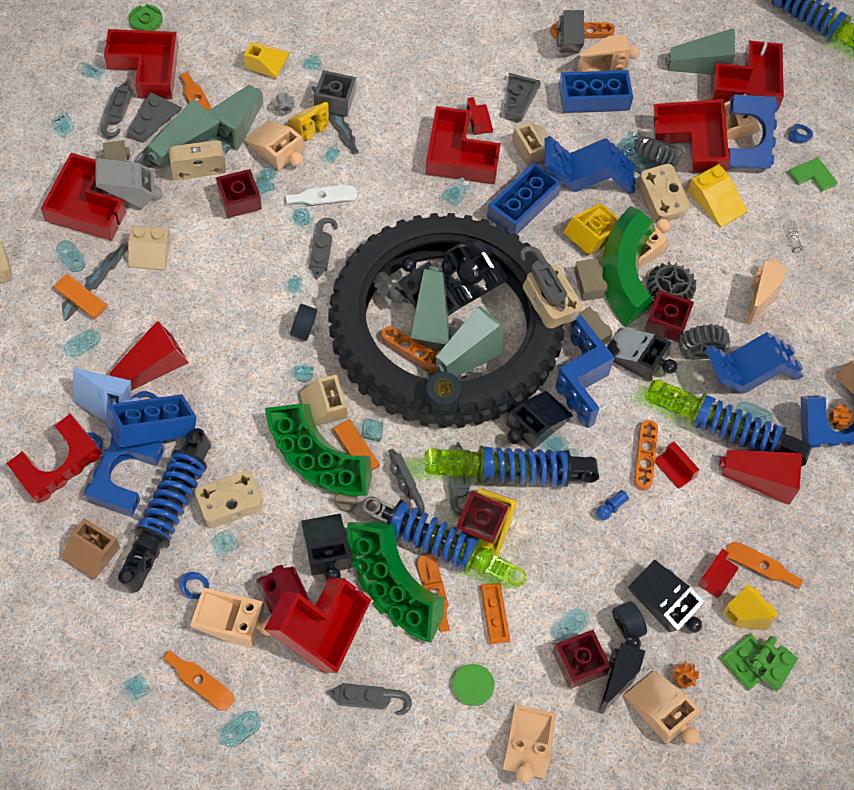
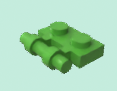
[750,636,798,691]

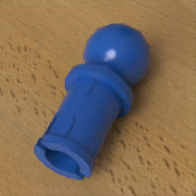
[596,490,629,520]

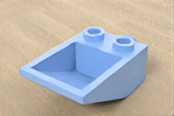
[73,368,142,421]

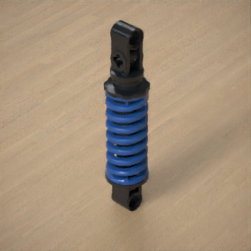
[118,428,211,593]

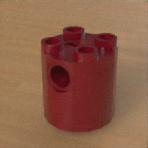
[256,565,312,614]

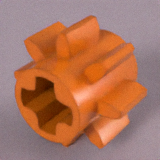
[829,405,853,429]
[672,661,699,689]

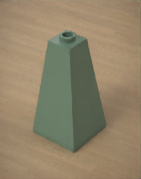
[665,29,735,75]
[208,85,263,151]
[147,99,220,166]
[410,266,451,344]
[435,306,503,377]

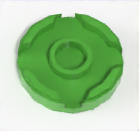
[129,4,163,31]
[452,664,495,706]

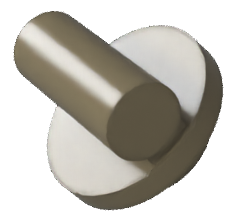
[336,494,357,511]

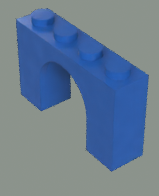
[729,95,778,169]
[801,395,854,447]
[85,436,165,518]

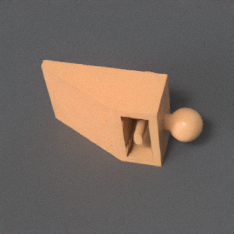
[577,34,640,72]
[724,94,761,140]
[243,120,305,170]
[602,219,670,268]
[746,259,787,325]
[190,587,271,648]
[624,670,701,744]
[503,705,556,783]

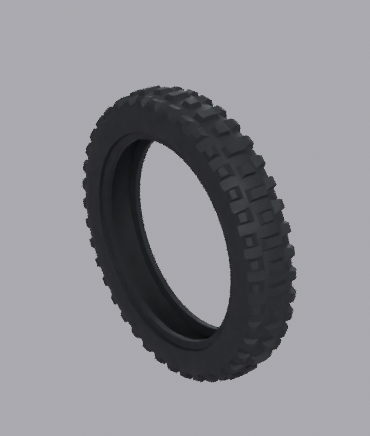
[328,213,565,428]

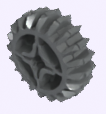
[634,136,682,166]
[647,261,697,302]
[679,324,730,360]

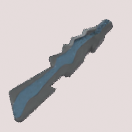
[312,86,359,155]
[62,244,128,321]

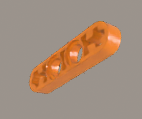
[550,22,615,39]
[381,326,438,373]
[634,420,658,491]

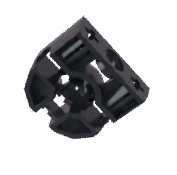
[442,240,509,308]

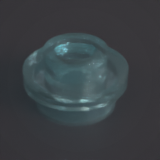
[325,146,341,163]
[260,167,277,181]
[288,275,302,293]

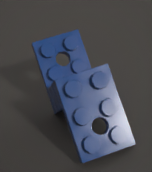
[544,136,636,194]
[555,315,615,428]
[705,332,804,394]

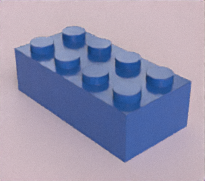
[558,70,633,113]
[487,162,561,234]
[105,394,197,447]

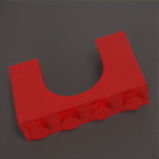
[6,413,103,503]

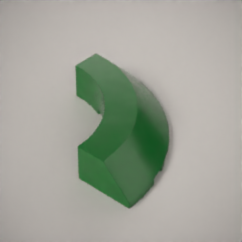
[602,206,655,328]
[265,403,372,496]
[347,522,445,643]

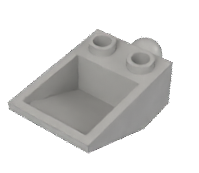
[96,158,163,209]

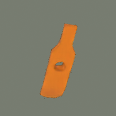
[180,72,212,111]
[726,541,803,589]
[417,554,450,633]
[163,650,234,711]

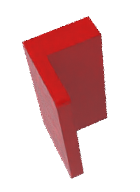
[466,97,493,135]
[655,441,700,489]
[698,548,739,598]

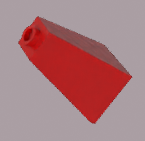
[109,321,189,391]
[719,450,802,505]

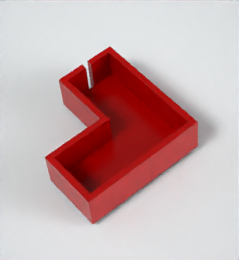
[104,29,179,99]
[711,40,784,109]
[653,99,730,173]
[425,106,501,184]
[41,153,126,241]
[264,578,372,673]

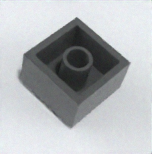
[556,10,584,53]
[314,70,356,116]

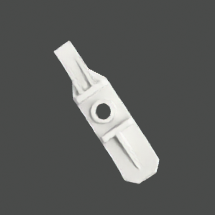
[286,185,358,205]

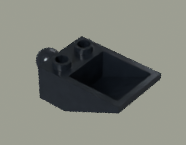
[398,257,460,316]
[607,328,677,382]
[506,391,574,450]
[301,513,352,581]
[627,559,705,633]
[599,635,646,714]

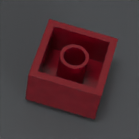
[216,169,262,218]
[644,290,694,342]
[456,490,512,544]
[553,629,611,689]

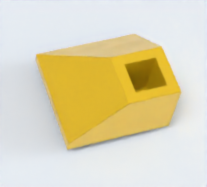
[244,42,290,79]
[288,102,329,142]
[723,584,778,630]

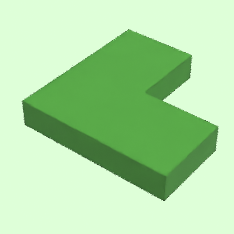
[788,157,838,192]
[720,633,762,691]

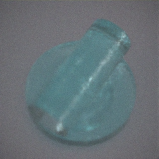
[304,55,322,70]
[256,177,275,195]
[293,208,314,226]
[294,364,314,382]

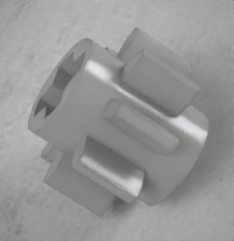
[273,92,295,114]

